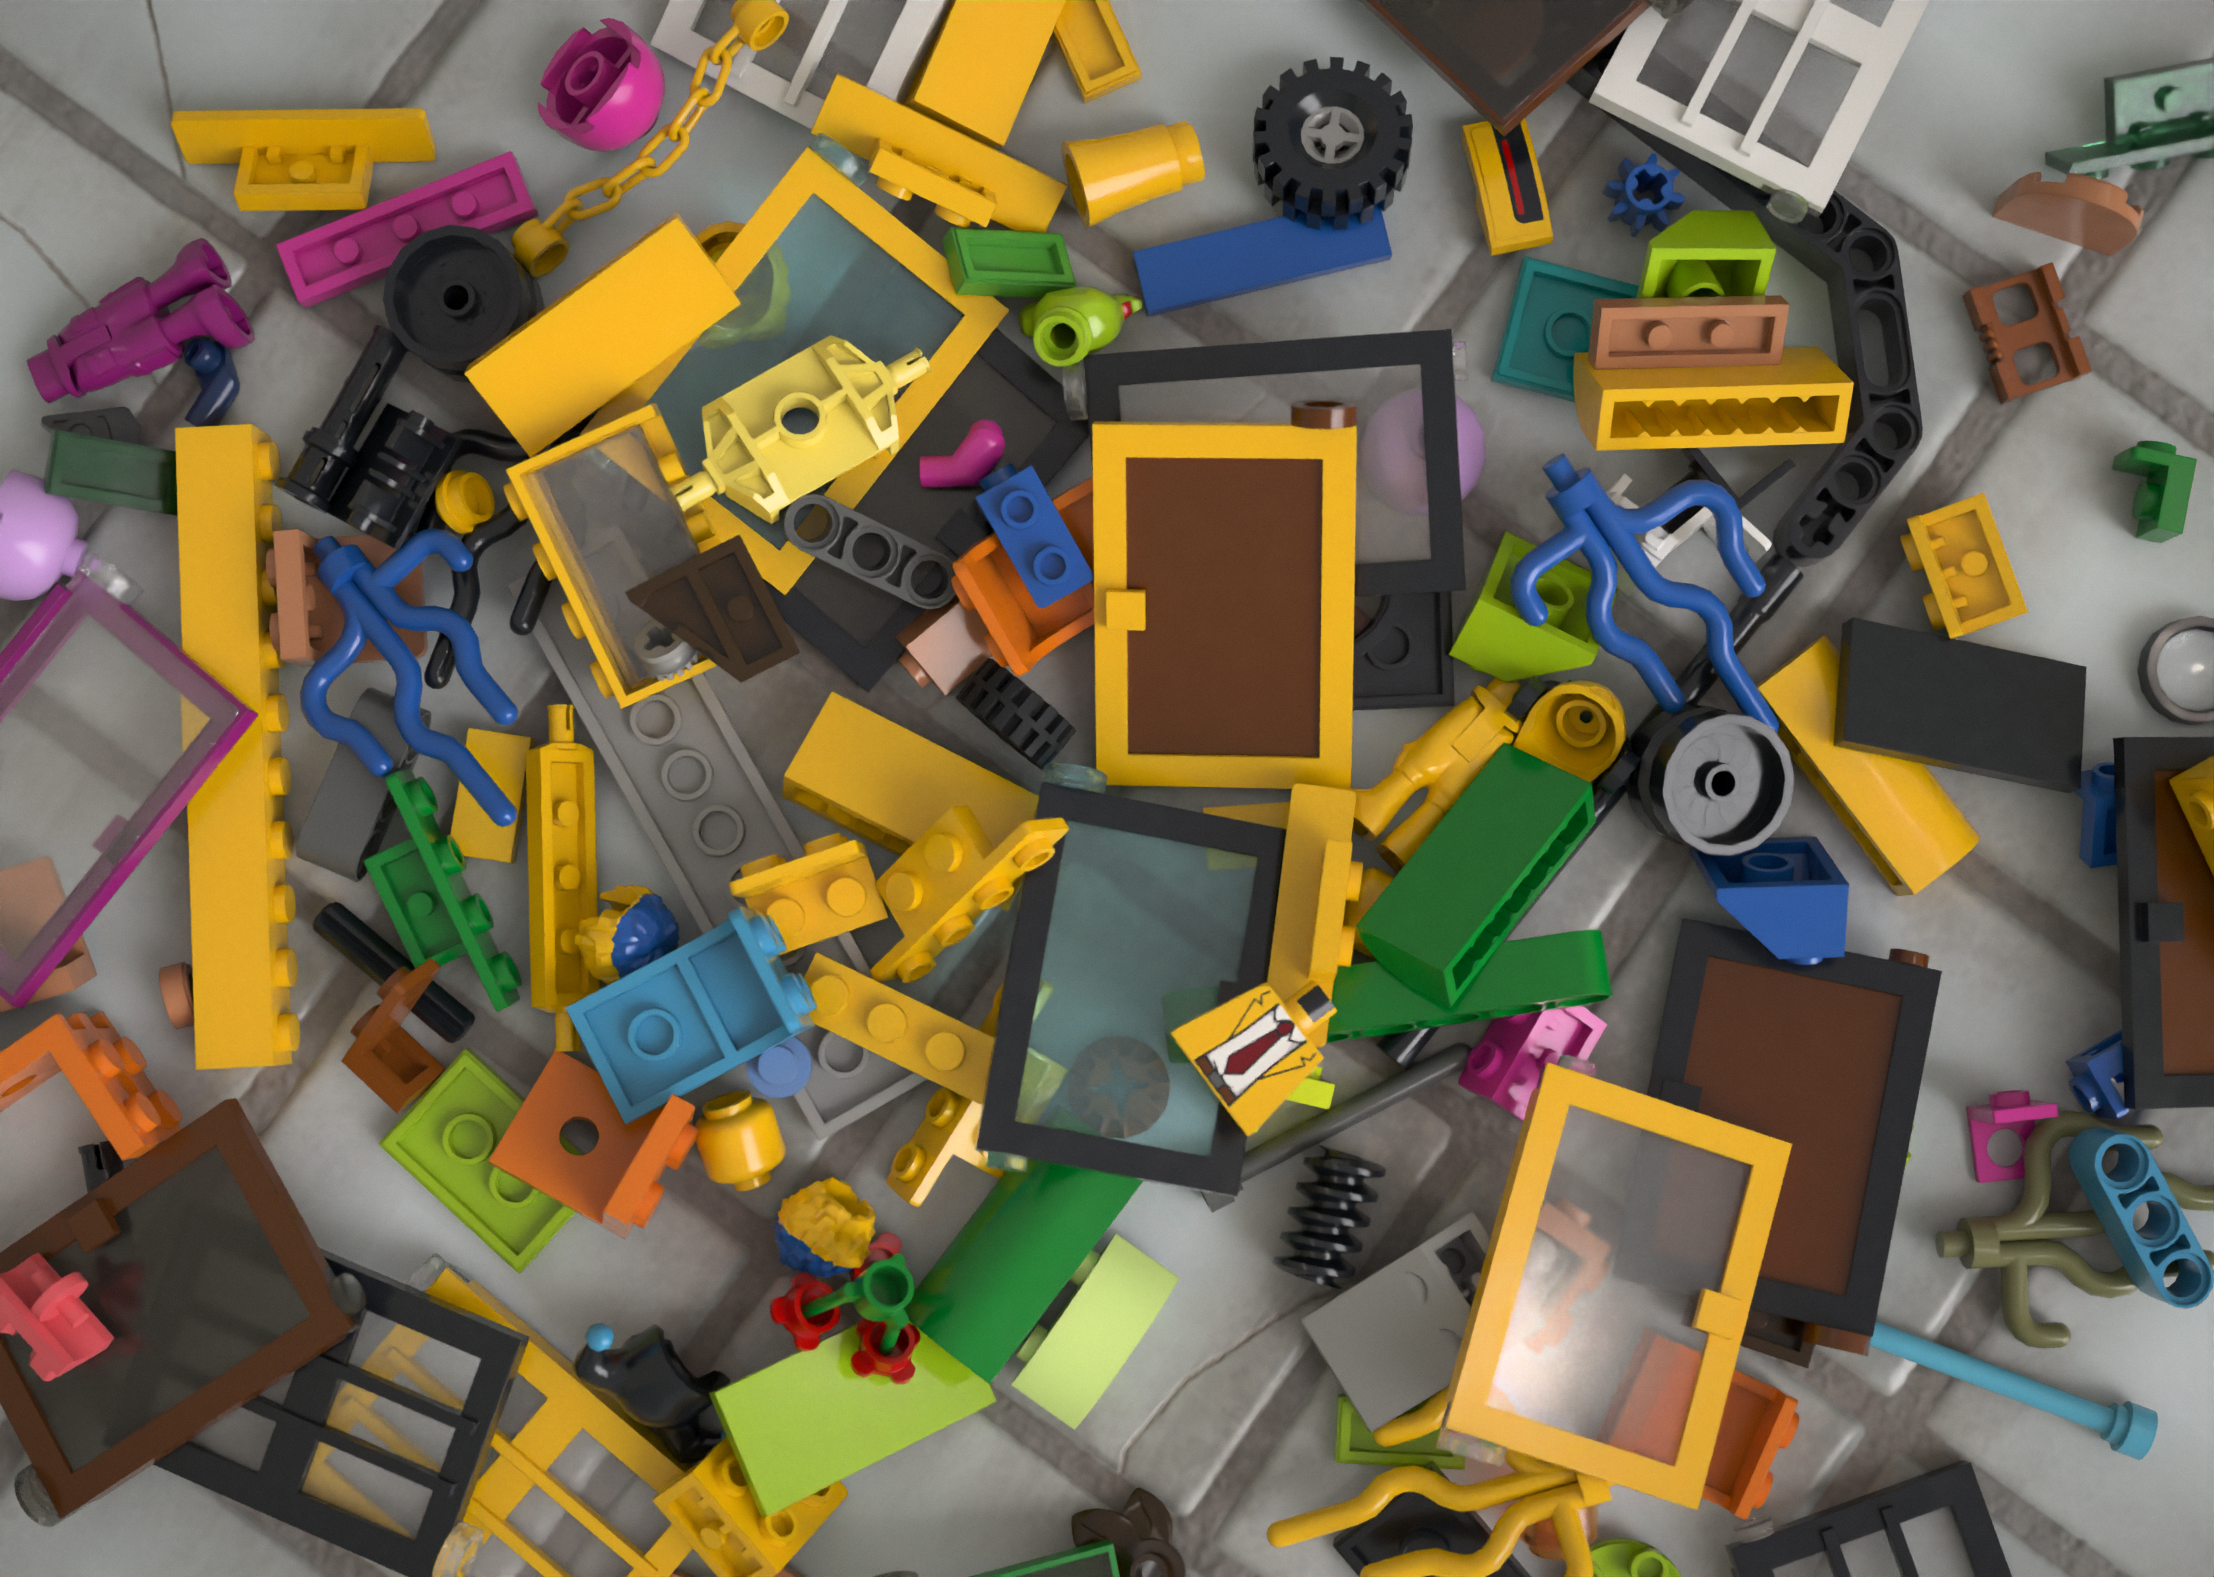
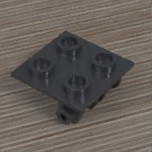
[328,403,463,551]

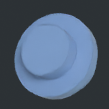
[747,1036,813,1098]

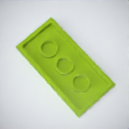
[709,1321,996,1517]

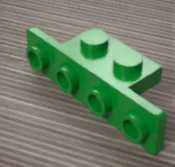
[363,769,522,1012]

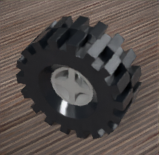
[1253,57,1413,230]

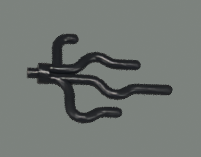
[415,407,651,689]

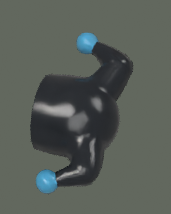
[573,1323,730,1463]

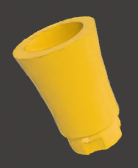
[1062,121,1205,229]

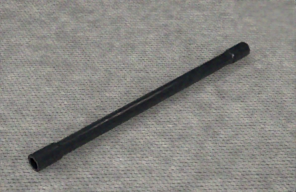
[1376,554,1804,1069]

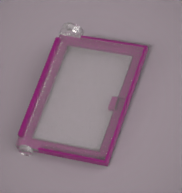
[0,551,259,1009]

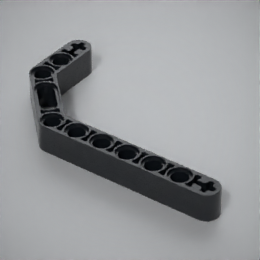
[1532,0,1923,567]

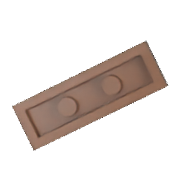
[1588,295,1789,369]

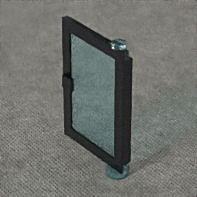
[975,763,1287,1197]

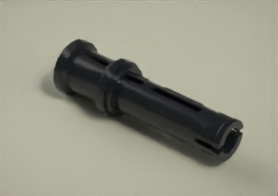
[275,325,409,514]

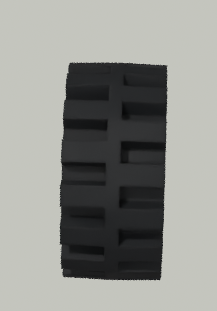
[956,658,1076,771]

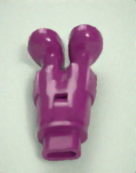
[27,238,255,403]

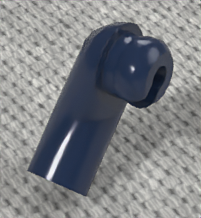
[184,337,240,427]

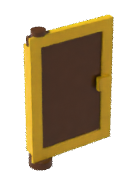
[1092,399,1357,789]

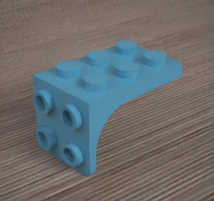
[566,906,818,1125]

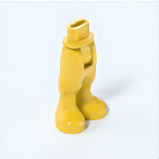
[1348,677,1530,873]

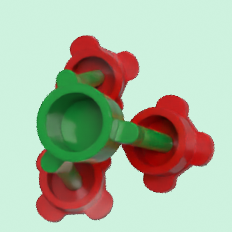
[769,1232,921,1384]

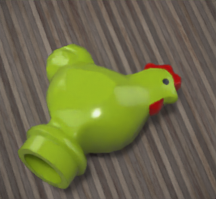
[1019,286,1142,367]

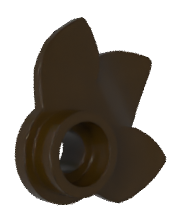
[1071,1487,1186,1577]

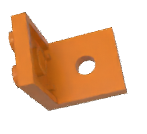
[0,1012,182,1160]
[488,1051,699,1239]

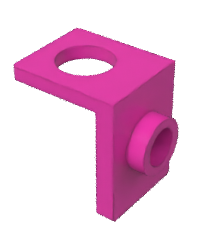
[1966,1090,2058,1183]

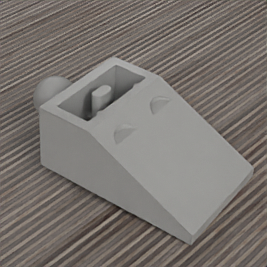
[1299,1211,1555,1433]

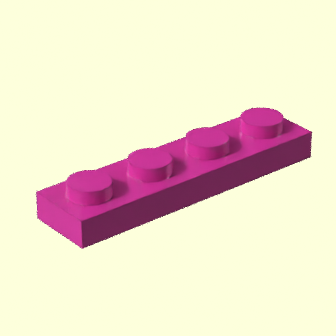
[276,151,539,308]

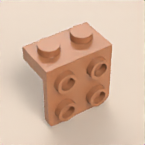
[266,529,428,667]

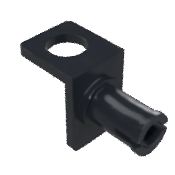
[1646,448,1796,534]

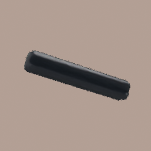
[312,902,475,1043]

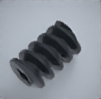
[1272,1145,1386,1289]

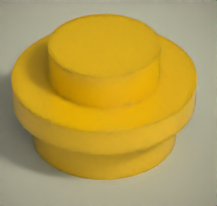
[435,470,495,534]

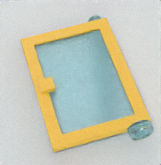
[580,133,1009,595]

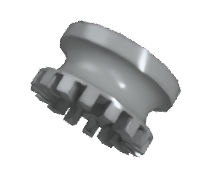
[634,620,700,681]

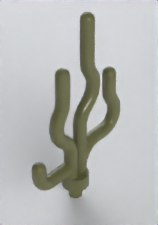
[1935,1111,2214,1349]

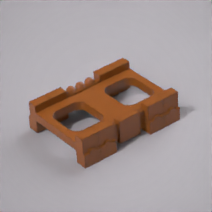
[1962,262,2092,404]

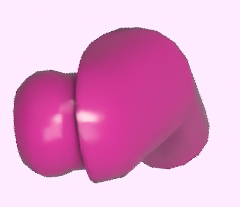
[919,419,1006,488]

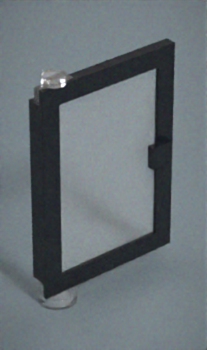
[1063,329,1468,597]

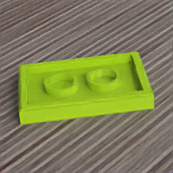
[378,1048,585,1274]

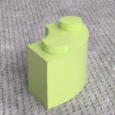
[1011,1234,1180,1430]

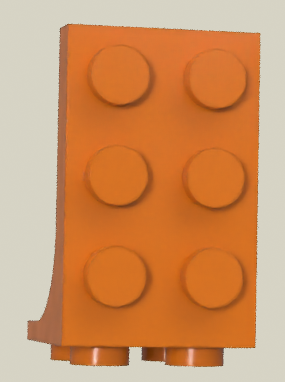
[951,476,1095,677]

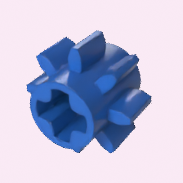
[1602,153,1685,237]

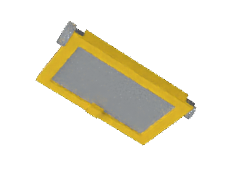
[1436,1055,1792,1510]

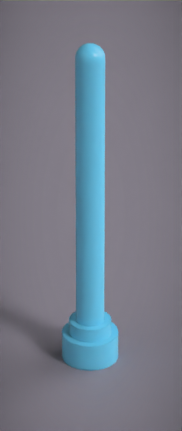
[1870,1321,2158,1460]

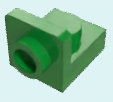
[2112,441,2197,543]

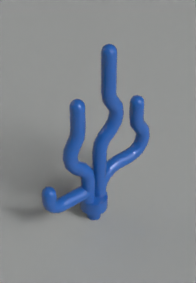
[1510,453,1779,733]
[300,528,518,827]

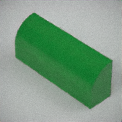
[1356,742,1596,1008]
[904,1105,1143,1385]

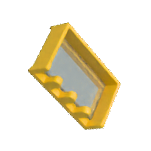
[503,402,722,709]

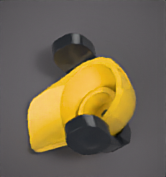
[1504,675,1641,797]

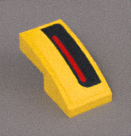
[1461,119,1553,256]

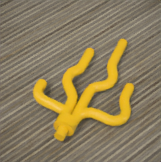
[1266,1384,1616,1577]

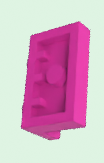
[1458,1006,1608,1124]

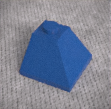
[1690,837,1849,965]

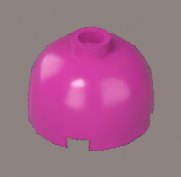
[538,18,665,152]

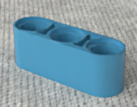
[2069,1127,2214,1309]

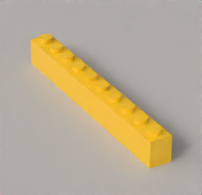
[175,424,300,1070]

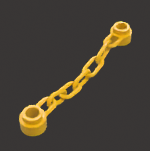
[511,0,789,277]

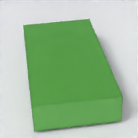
[942,227,1077,298]

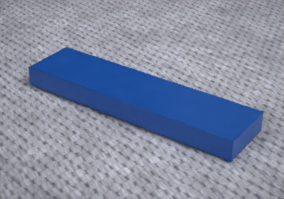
[1133,204,1392,317]

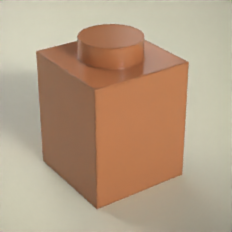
[895,594,992,695]

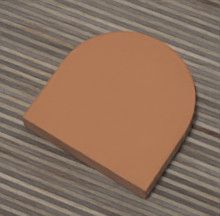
[1992,172,2144,256]

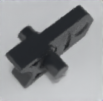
[40,407,142,445]

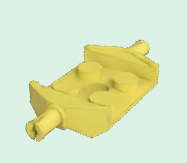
[668,335,931,524]

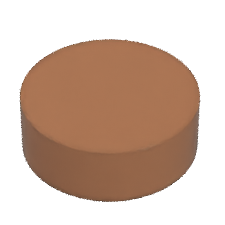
[159,962,194,1029]

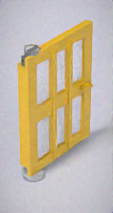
[303,1253,693,1577]

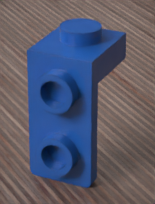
[973,462,1094,608]

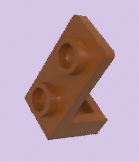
[341,958,446,1114]

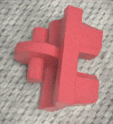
[0,1252,115,1381]

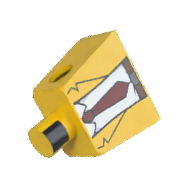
[1169,980,1337,1137]

